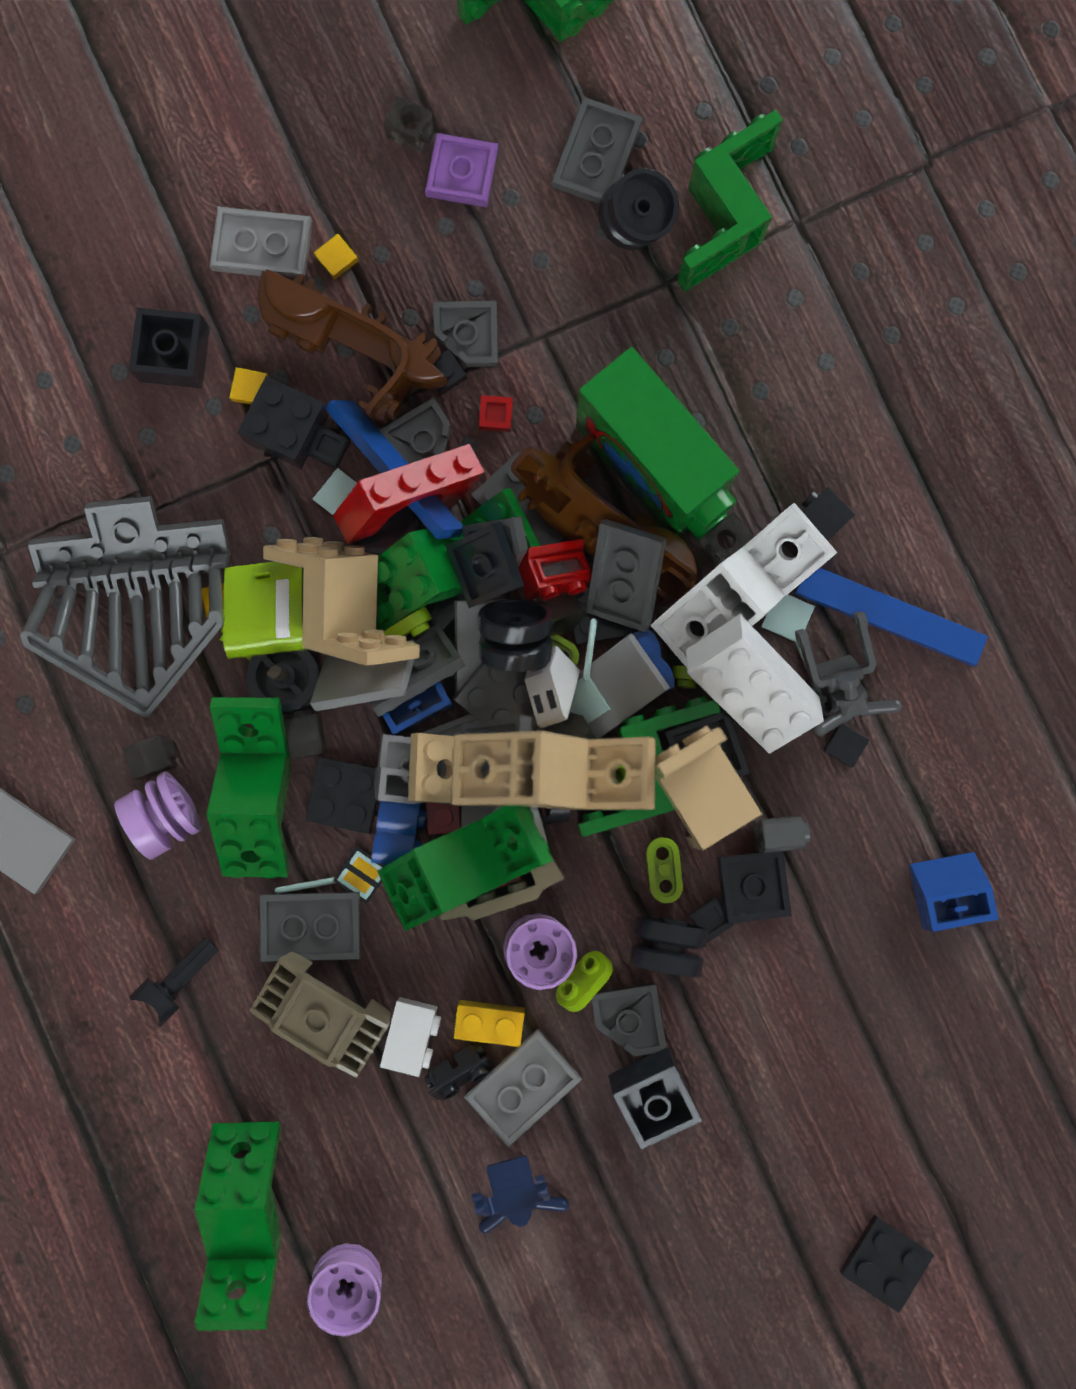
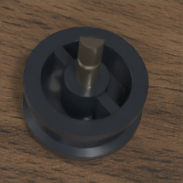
[246,649,321,715]

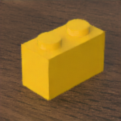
[454,1000,525,1047]

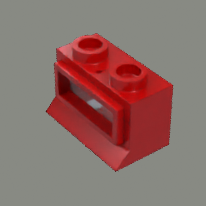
[518,539,592,601]

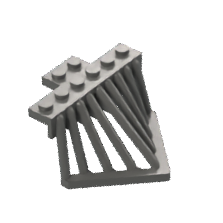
[20,496,231,717]

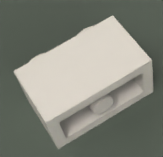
[380,997,441,1077]

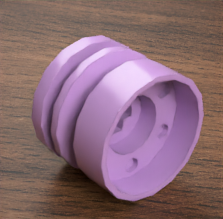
[114,772,202,860]
[503,913,577,990]
[307,1243,382,1336]

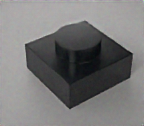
[434,349,467,395]

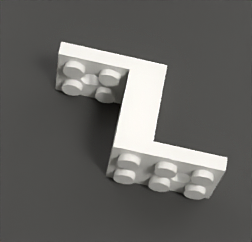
[651,503,837,667]

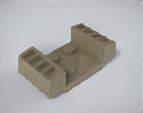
[440,853,564,921]
[249,951,391,1078]

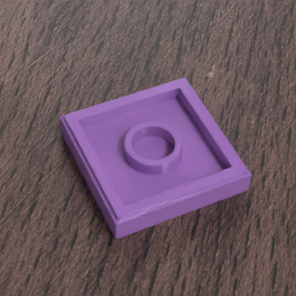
[425,133,498,207]

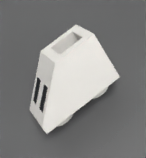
[524,646,580,728]

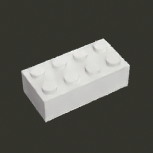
[686,614,824,754]

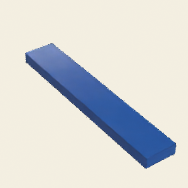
[325,400,463,539]
[795,568,988,667]

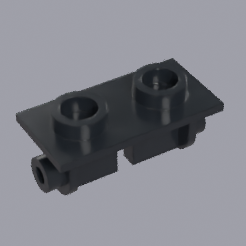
[423,1043,495,1100]

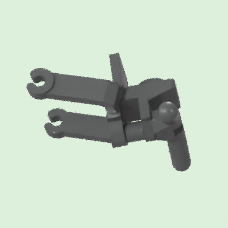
[795,611,902,736]

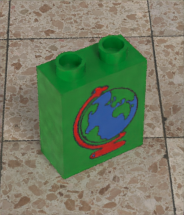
[576,346,740,542]

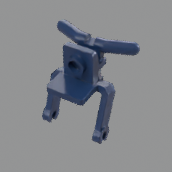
[472,1155,569,1234]

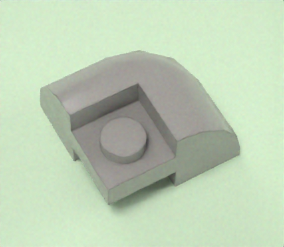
[374,734,447,804]

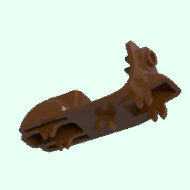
[258,269,449,425]
[511,434,697,607]

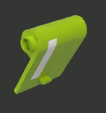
[223,562,306,659]

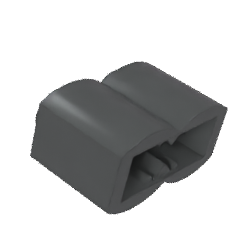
[753,816,810,853]

